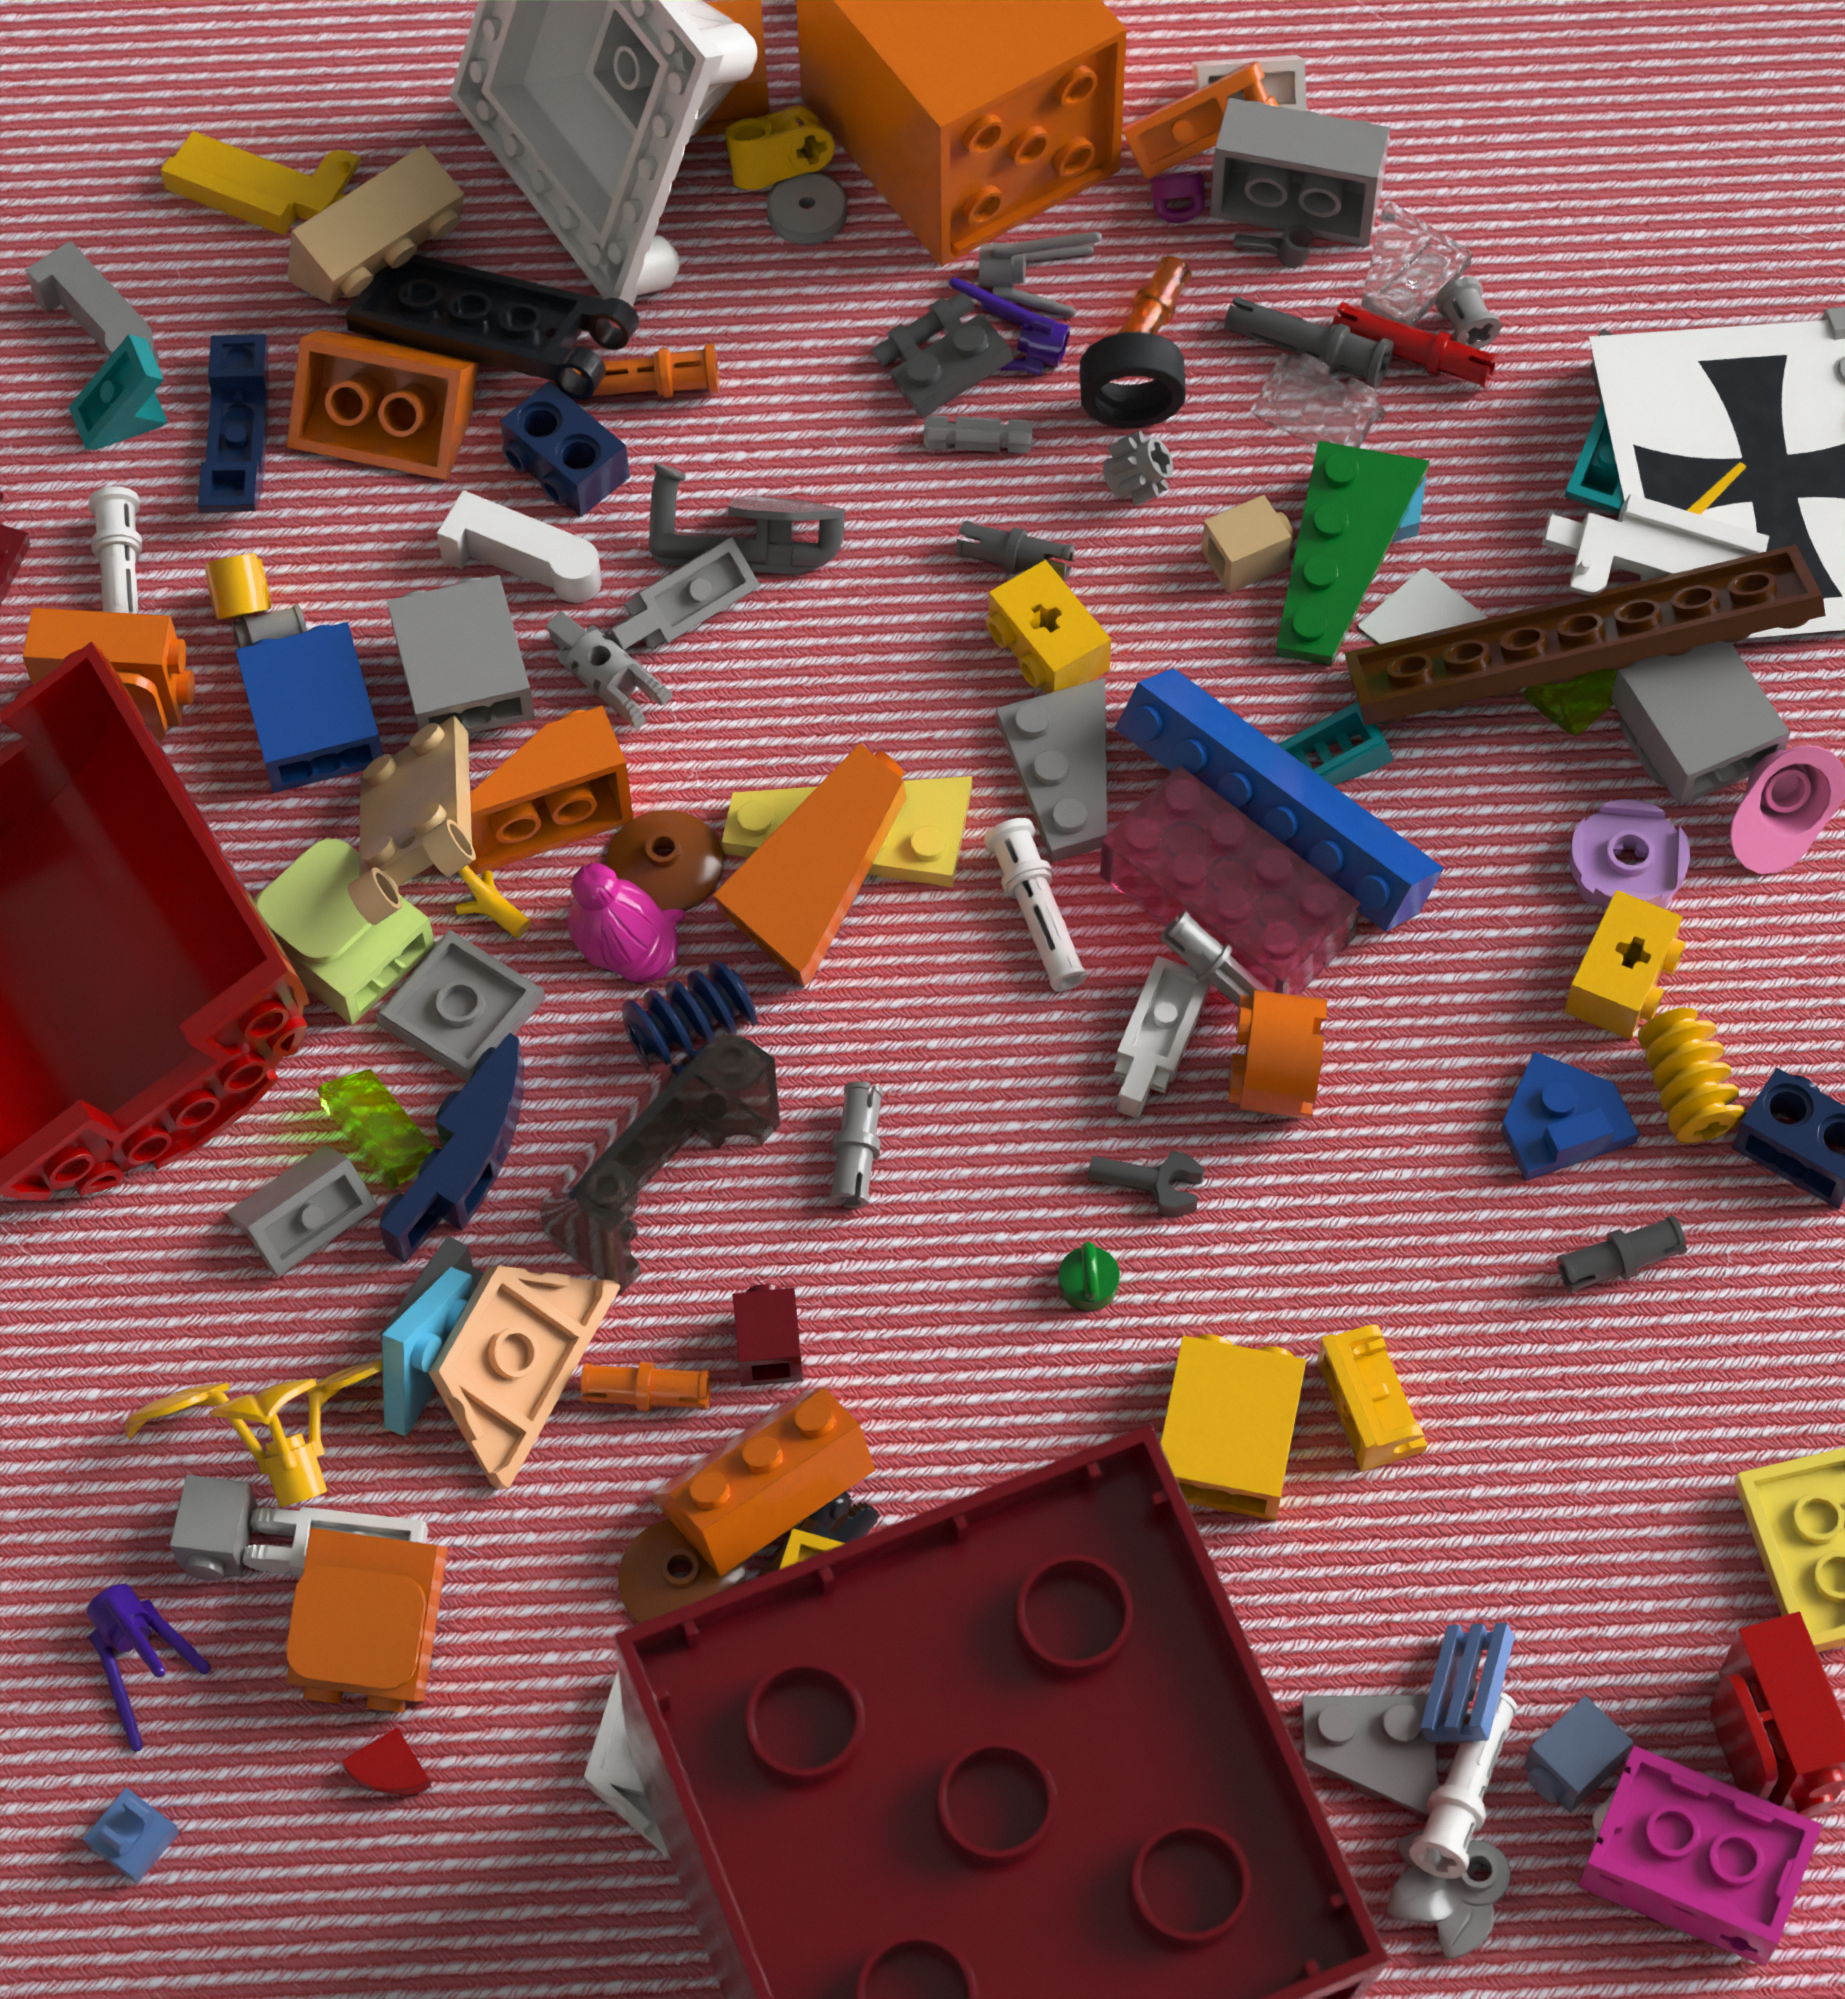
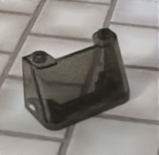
[540,1035,780,1295]

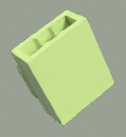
[253,837,435,1026]

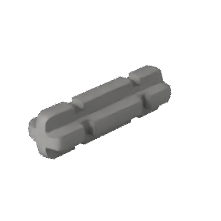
[923,415,1033,453]

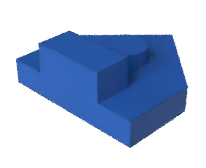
[1501,1051,1639,1181]

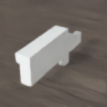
[1542,494,1769,596]

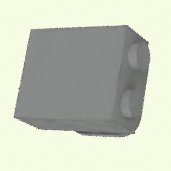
[387,575,535,734]
[1610,641,1790,806]

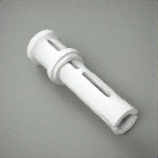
[89,487,142,614]
[984,818,1088,992]
[1409,1692,1517,1878]

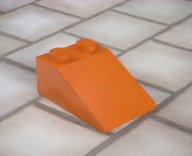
[468,705,634,875]

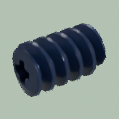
[622,960,758,1073]

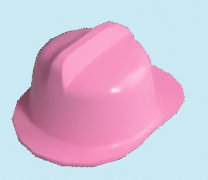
[1730,746,1845,874]

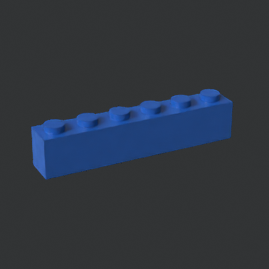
[1115,668,1444,932]

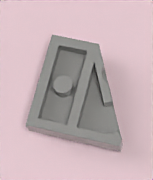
[1301,1695,1438,1823]

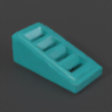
[1277,701,1394,786]

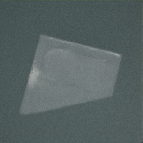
[1361,199,1473,327]

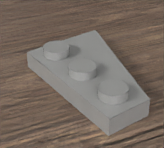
[996,678,1107,862]

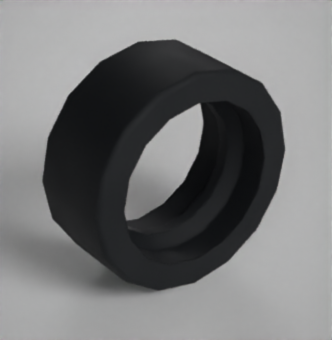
[1079,332,1186,428]

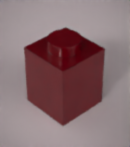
[732,1284,803,1387]

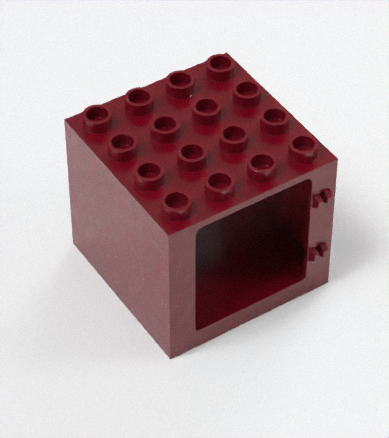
[614,1424,1390,1999]

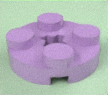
[1569,799,1690,909]

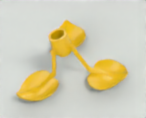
[125,1359,384,1507]

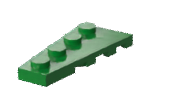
[1275,441,1430,666]

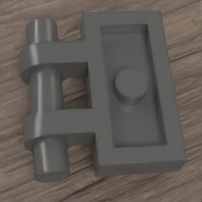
[871,292,1014,419]

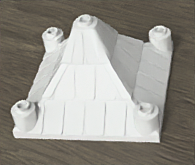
[449,0,757,307]

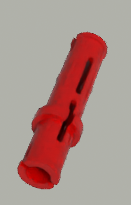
[1331,302,1498,388]

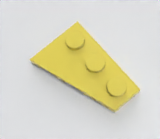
[1734,1447,1845,1652]

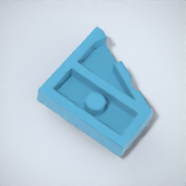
[382,1267,472,1436]

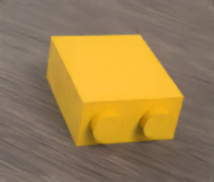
[1160,1334,1307,1521]

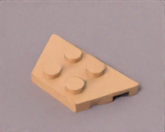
[428,1265,621,1490]

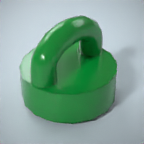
[1058,1241,1120,1311]

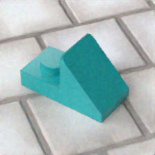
[68,334,167,450]
[1564,400,1624,514]

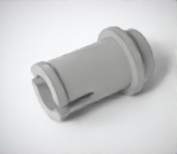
[232,604,307,649]

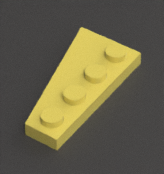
[721,776,972,887]

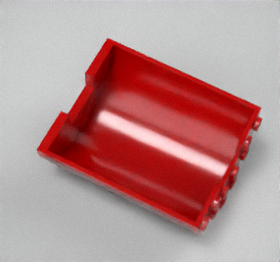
[0,641,309,1201]

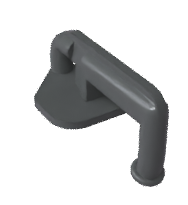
[649,463,845,575]

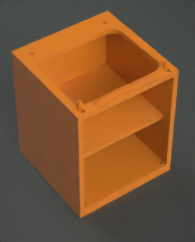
[796,0,1127,267]

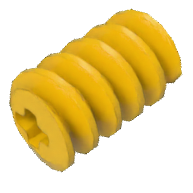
[1638,1007,1747,1144]

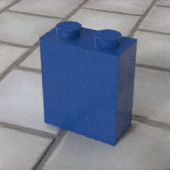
[235,622,383,793]

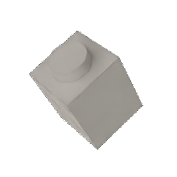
[170,1475,258,1580]

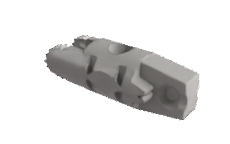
[546,611,673,729]

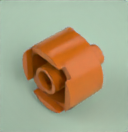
[1228,990,1327,1119]

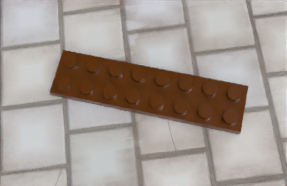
[1344,544,1826,726]

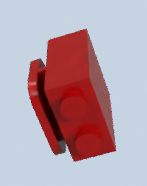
[1710,1611,1845,1817]

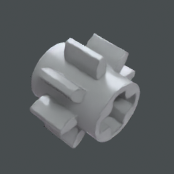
[1103,430,1173,506]

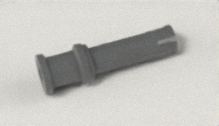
[1225,296,1394,388]

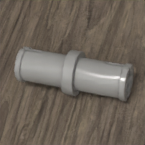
[829,1081,883,1209]

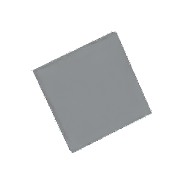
[376,929,545,1083]

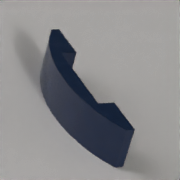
[198,334,269,513]

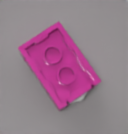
[1577,1745,1823,1967]

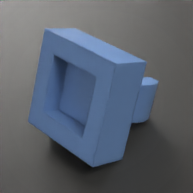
[83,1788,180,1884]

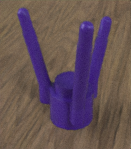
[949,277,1071,376]
[86,1584,211,1752]

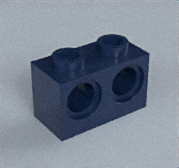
[500,381,630,517]
[1732,1068,1845,1209]

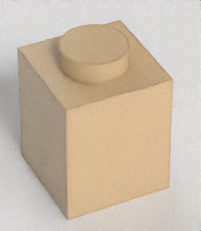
[1202,495,1294,594]

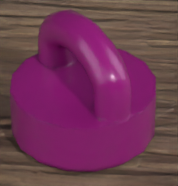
[1150,171,1205,224]

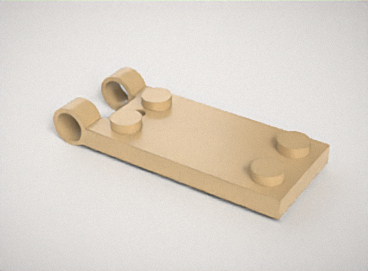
[348,715,476,925]

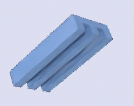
[1420,1623,1515,1742]

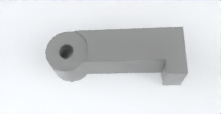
[25,241,159,366]

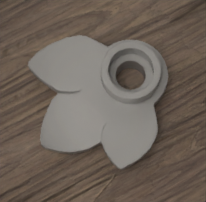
[1386,1829,1511,1959]

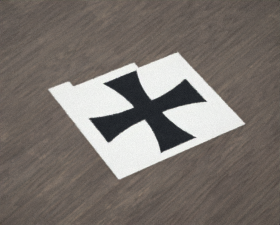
[1589,320,1845,639]

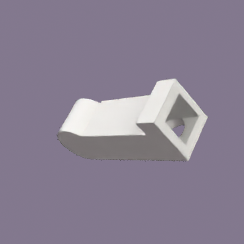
[437,490,602,603]

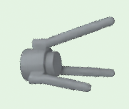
[979,232,1102,317]

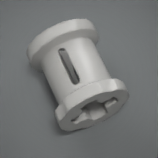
[1435,277,1501,349]

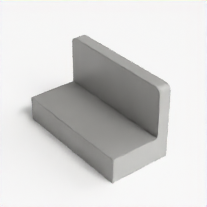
[227,1145,379,1277]

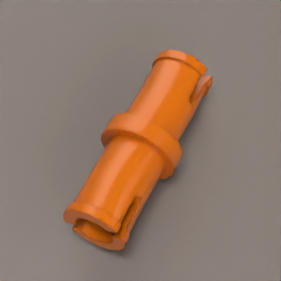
[581,1361,711,1412]

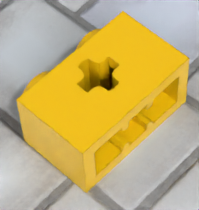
[986,560,1111,694]
[1564,890,1686,1040]

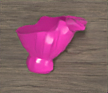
[567,863,686,982]

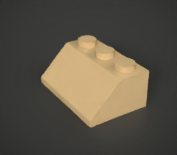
[287,144,465,304]

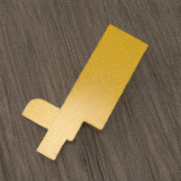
[160,131,362,236]

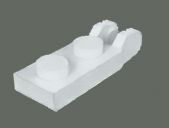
[242,1507,428,1576]

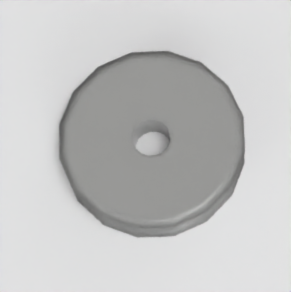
[767,171,847,245]

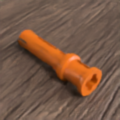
[550,343,720,399]

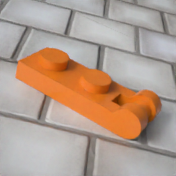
[1122,61,1279,180]

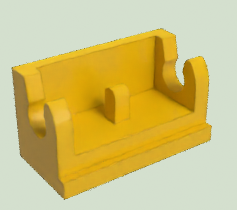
[1317,1325,1427,1472]

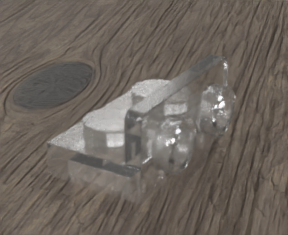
[1250,353,1386,448]

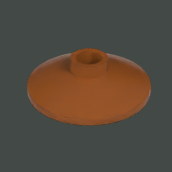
[606,810,723,912]
[618,1519,746,1624]

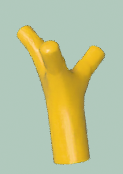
[456,865,532,939]

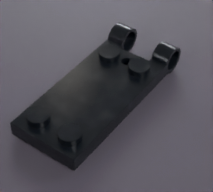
[346,254,639,400]

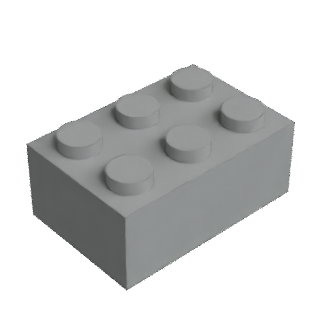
[1210,98,1390,247]

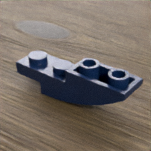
[379,1032,525,1264]

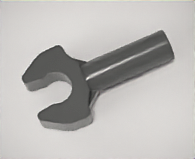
[1088,1151,1204,1218]

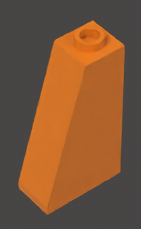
[713,743,907,987]

